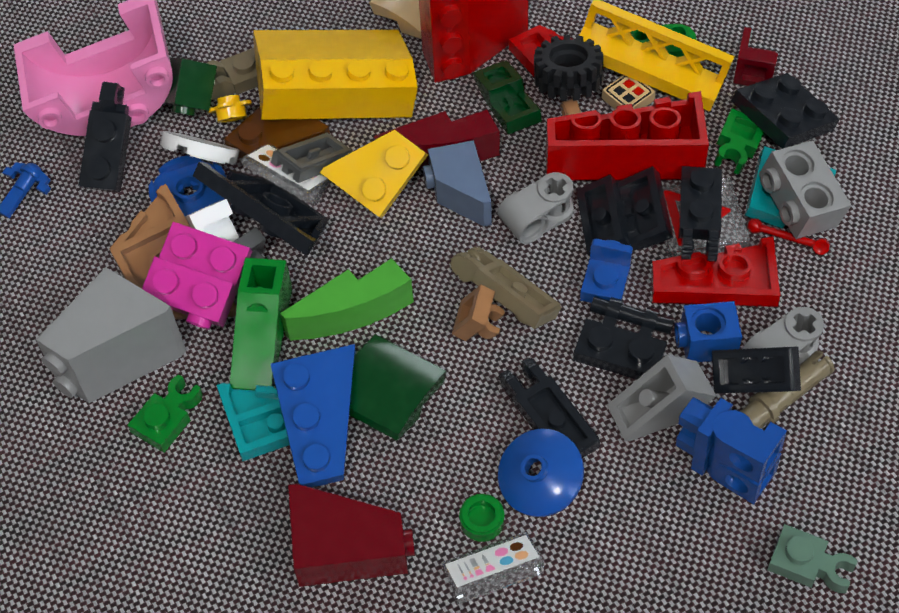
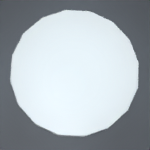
[160,131,239,165]

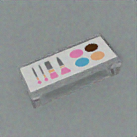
[240,144,330,204]
[441,532,544,605]

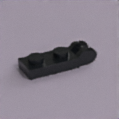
[678,166,722,261]
[498,357,600,458]

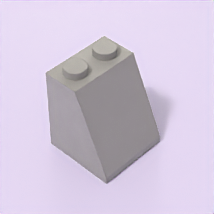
[36,267,186,403]

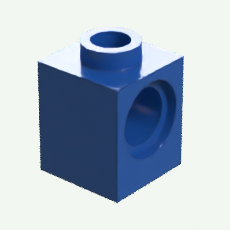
[674,301,742,362]

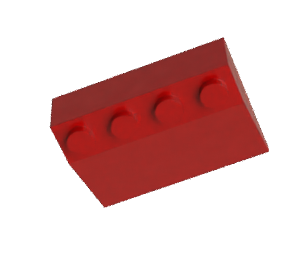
[419,0,529,83]

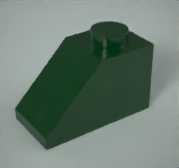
[164,57,217,116]

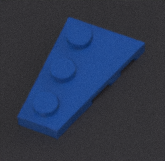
[271,344,355,488]

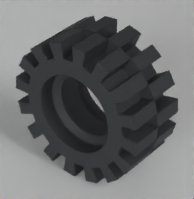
[534,35,603,101]

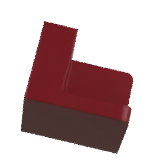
[733,27,778,86]

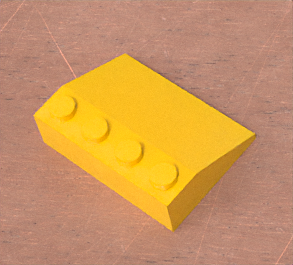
[253,29,418,120]

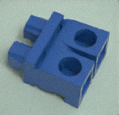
[676,397,787,505]

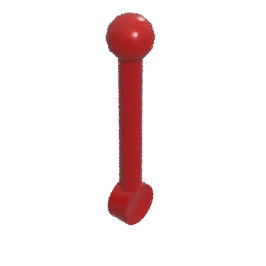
[747,218,830,255]

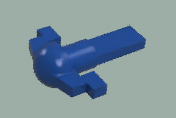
[0,162,51,218]

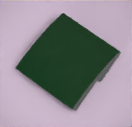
[349,334,446,441]

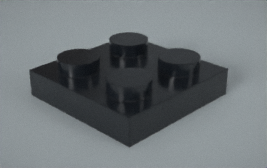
[731,73,840,149]

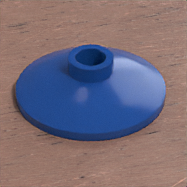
[498,429,584,517]

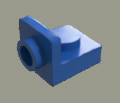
[580,239,633,303]

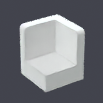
[185,199,239,242]

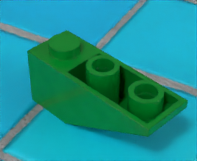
[230,258,292,390]

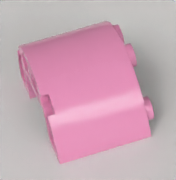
[13,0,173,136]

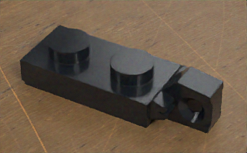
[78,82,132,192]

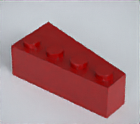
[545,91,709,180]

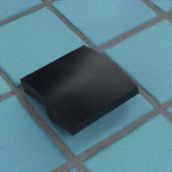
[576,166,673,256]

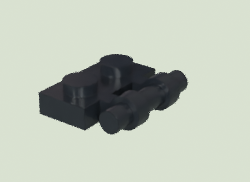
[573,296,675,379]

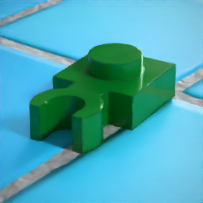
[714,108,764,175]
[127,375,203,453]

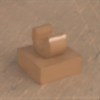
[452,285,505,341]

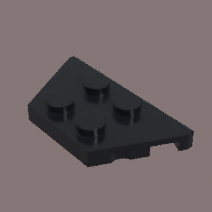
[193,162,329,255]

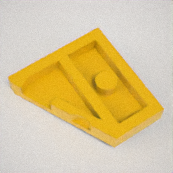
[320,130,428,218]

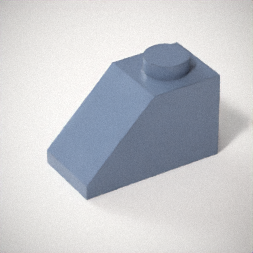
[422,140,492,227]

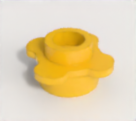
[208,95,252,123]

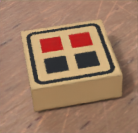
[602,75,656,110]

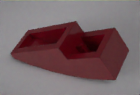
[374,109,500,169]

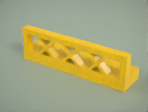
[579,0,735,111]

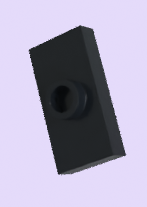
[712,346,801,393]

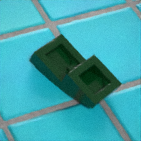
[473,60,542,134]

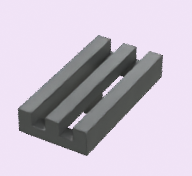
[271,132,353,183]

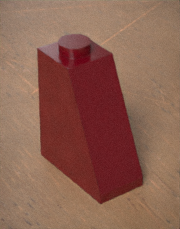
[288,484,415,587]

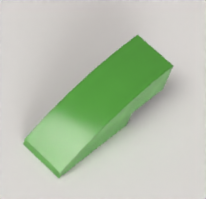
[280,258,414,341]

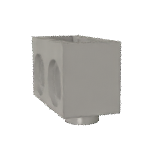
[759,141,852,239]

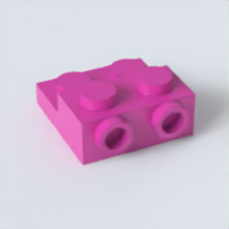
[142,222,252,330]

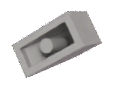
[607,354,716,441]

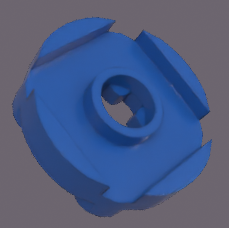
[148,155,226,216]

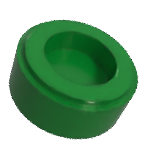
[459,494,504,542]

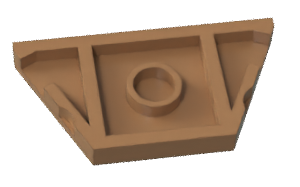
[109,184,236,319]

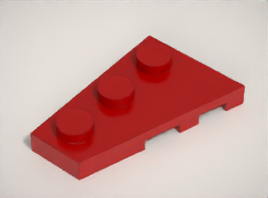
[651,236,780,307]

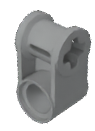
[497,172,574,244]
[742,307,824,364]

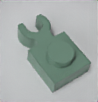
[767,524,858,593]

